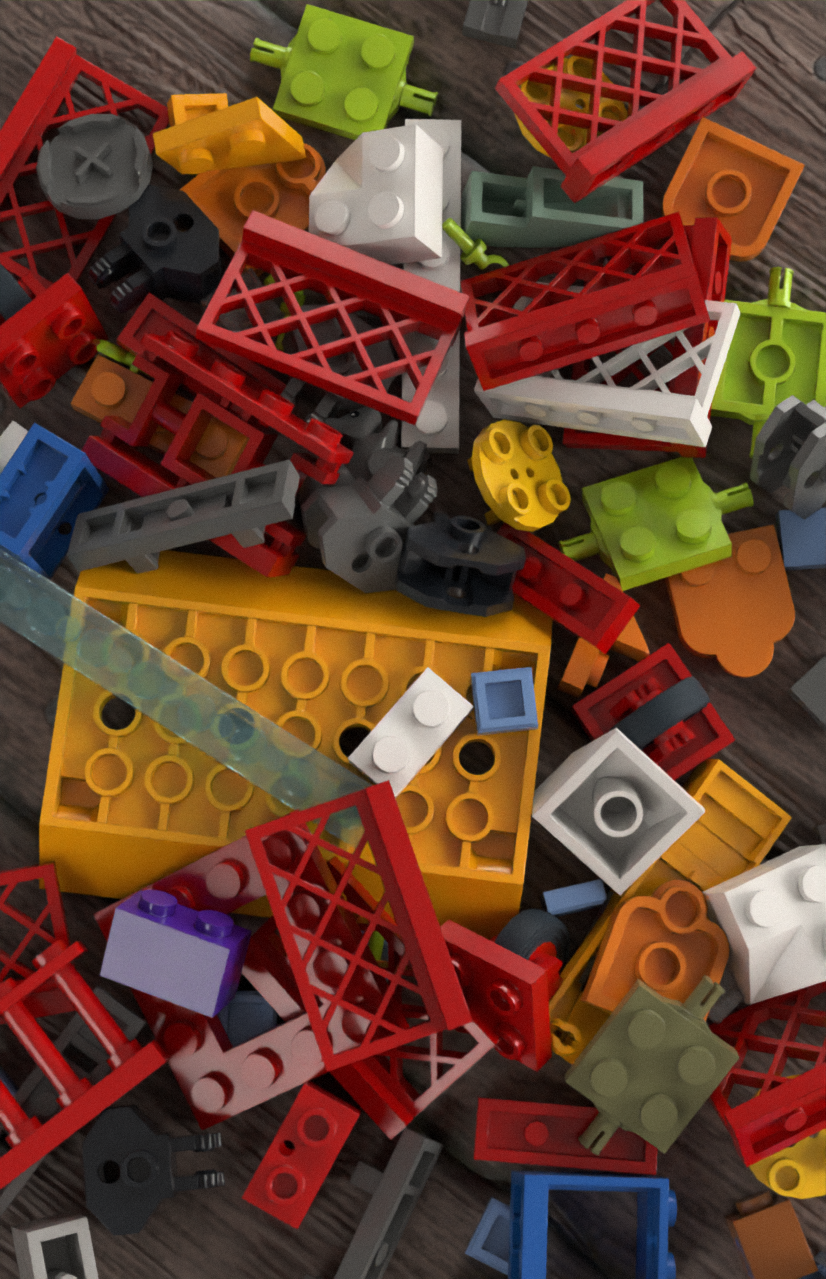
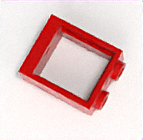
[242,1080,361,1229]

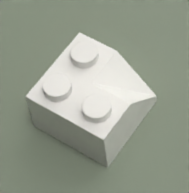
[309,124,443,265]
[702,844,826,1004]

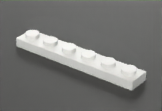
[401,119,461,454]

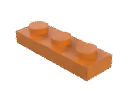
[70,354,250,478]

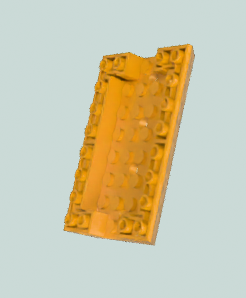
[39,550,552,940]

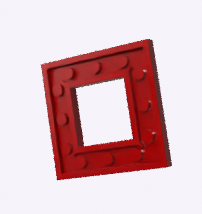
[93,808,410,1130]

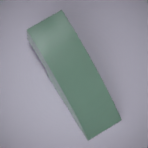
[461,166,644,248]

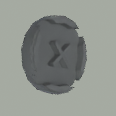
[36,114,153,219]

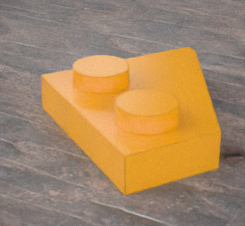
[153,97,306,174]

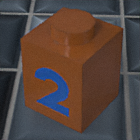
[724,1190,818,1279]

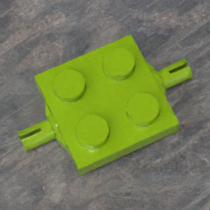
[250,4,438,140]
[711,267,826,459]
[558,457,754,591]

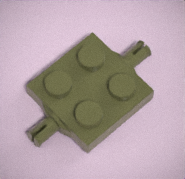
[565,975,739,1155]

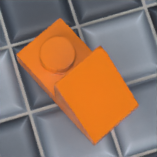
[557,573,650,698]

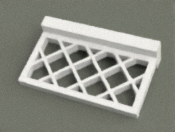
[474,282,741,447]

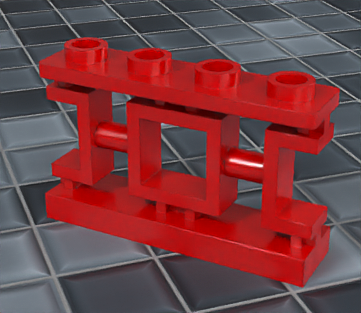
[81,330,354,578]

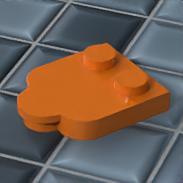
[661,117,805,262]
[180,143,326,281]
[665,524,795,678]
[580,880,729,1022]

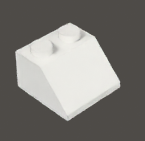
[532,728,705,895]

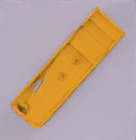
[549,759,792,1065]

